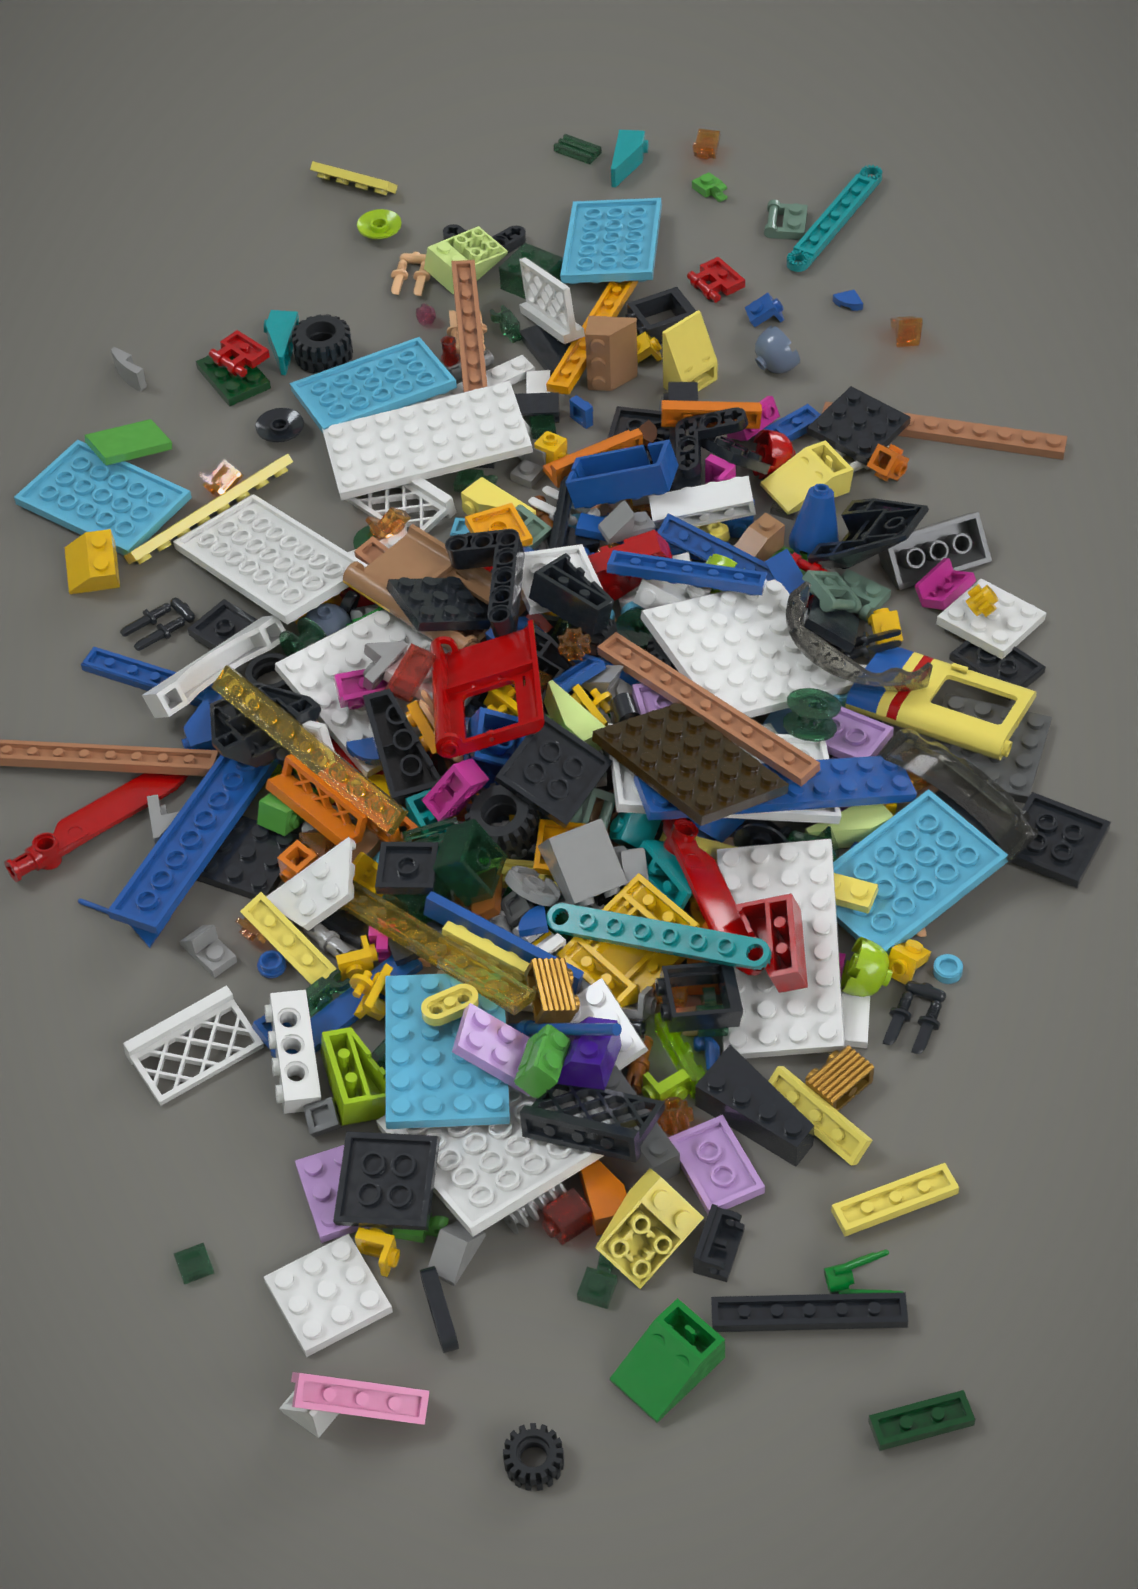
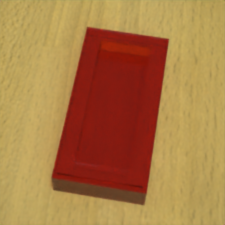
[385,643,436,703]

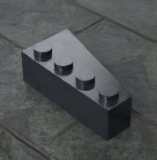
[363,688,442,806]
[695,1045,814,1167]

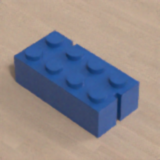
[565,440,679,509]

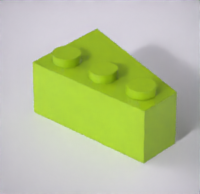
[320,1027,386,1126]

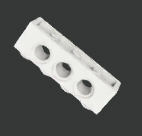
[264,990,321,1114]

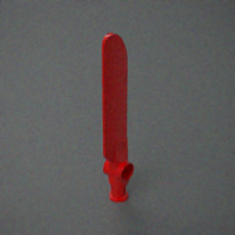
[4,773,189,882]
[662,818,764,976]

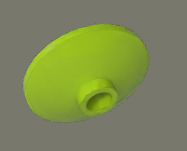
[357,209,402,239]

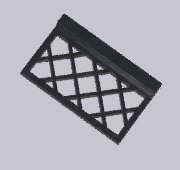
[520,1084,665,1163]

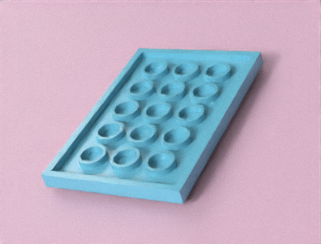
[560,198,662,284]
[290,337,457,433]
[14,440,192,555]
[833,789,1008,956]
[385,971,510,1129]

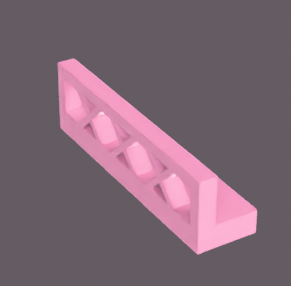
[291,1372,429,1425]

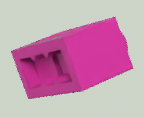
[422,758,489,821]

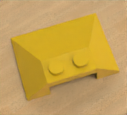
[557,873,700,1007]

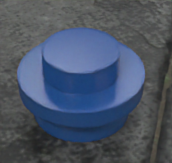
[257,950,287,978]

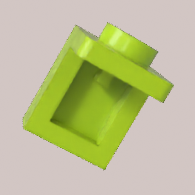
[641,1069,690,1108]

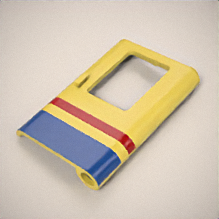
[845,647,1037,760]

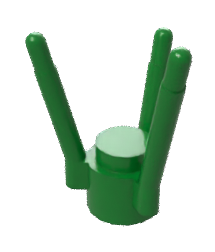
[824,1249,903,1294]

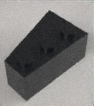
[529,553,614,636]

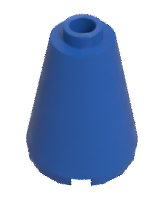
[788,484,839,557]

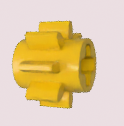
[966,584,999,617]

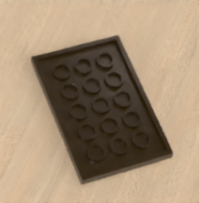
[592,703,789,826]

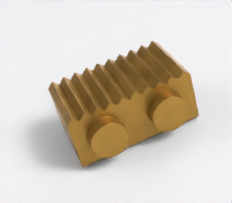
[524,957,580,1024]
[805,1045,874,1111]

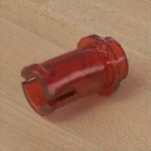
[441,336,460,367]

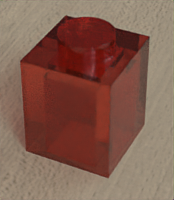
[542,1188,593,1245]

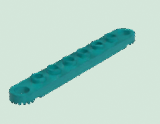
[786,164,883,272]
[546,903,772,970]

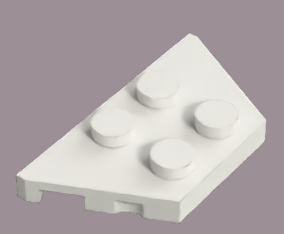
[266,837,356,931]

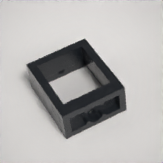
[625,287,696,344]
[655,962,743,1033]

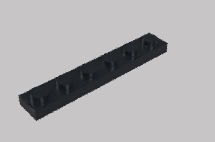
[711,1292,908,1332]

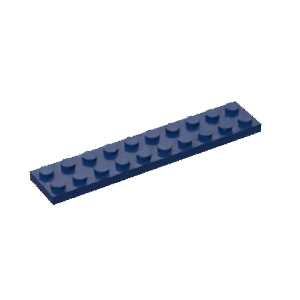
[107,755,279,935]
[633,755,917,821]

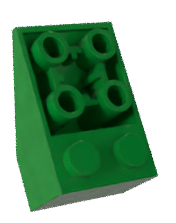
[610,1298,725,1423]

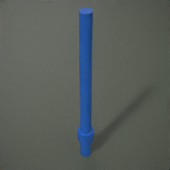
[508,1020,622,1038]

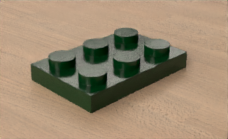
[196,355,271,407]

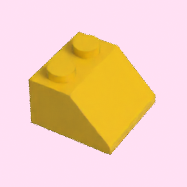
[64,529,120,594]

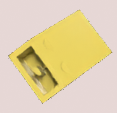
[662,310,718,391]
[760,440,854,514]
[595,1168,704,1289]

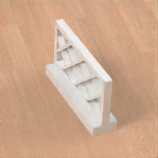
[519,257,585,344]
[346,478,457,536]
[123,985,264,1106]

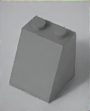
[538,818,627,907]

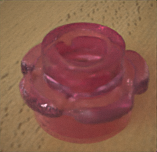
[416,303,436,326]

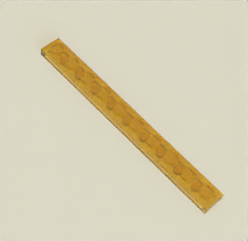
[212,665,408,835]
[341,880,536,1016]

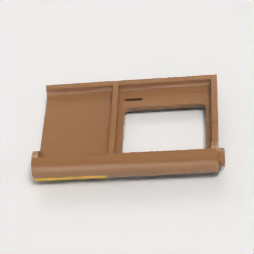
[343,524,527,651]

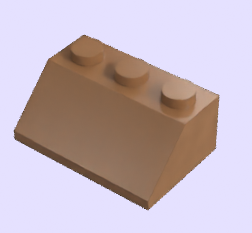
[585,316,638,391]

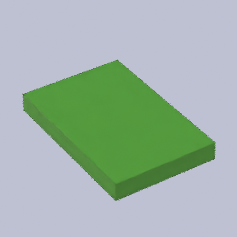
[85,419,172,466]

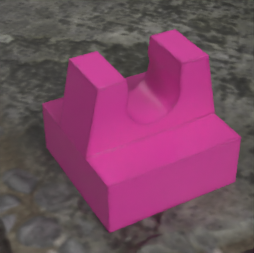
[368,926,399,963]

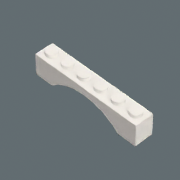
[142,615,289,718]

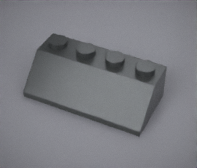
[879,512,992,590]
[593,1065,680,1193]

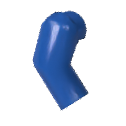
[693,1034,720,1071]

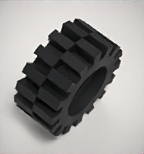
[503,1423,564,1491]

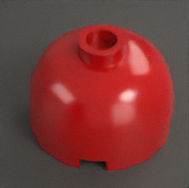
[752,429,796,479]

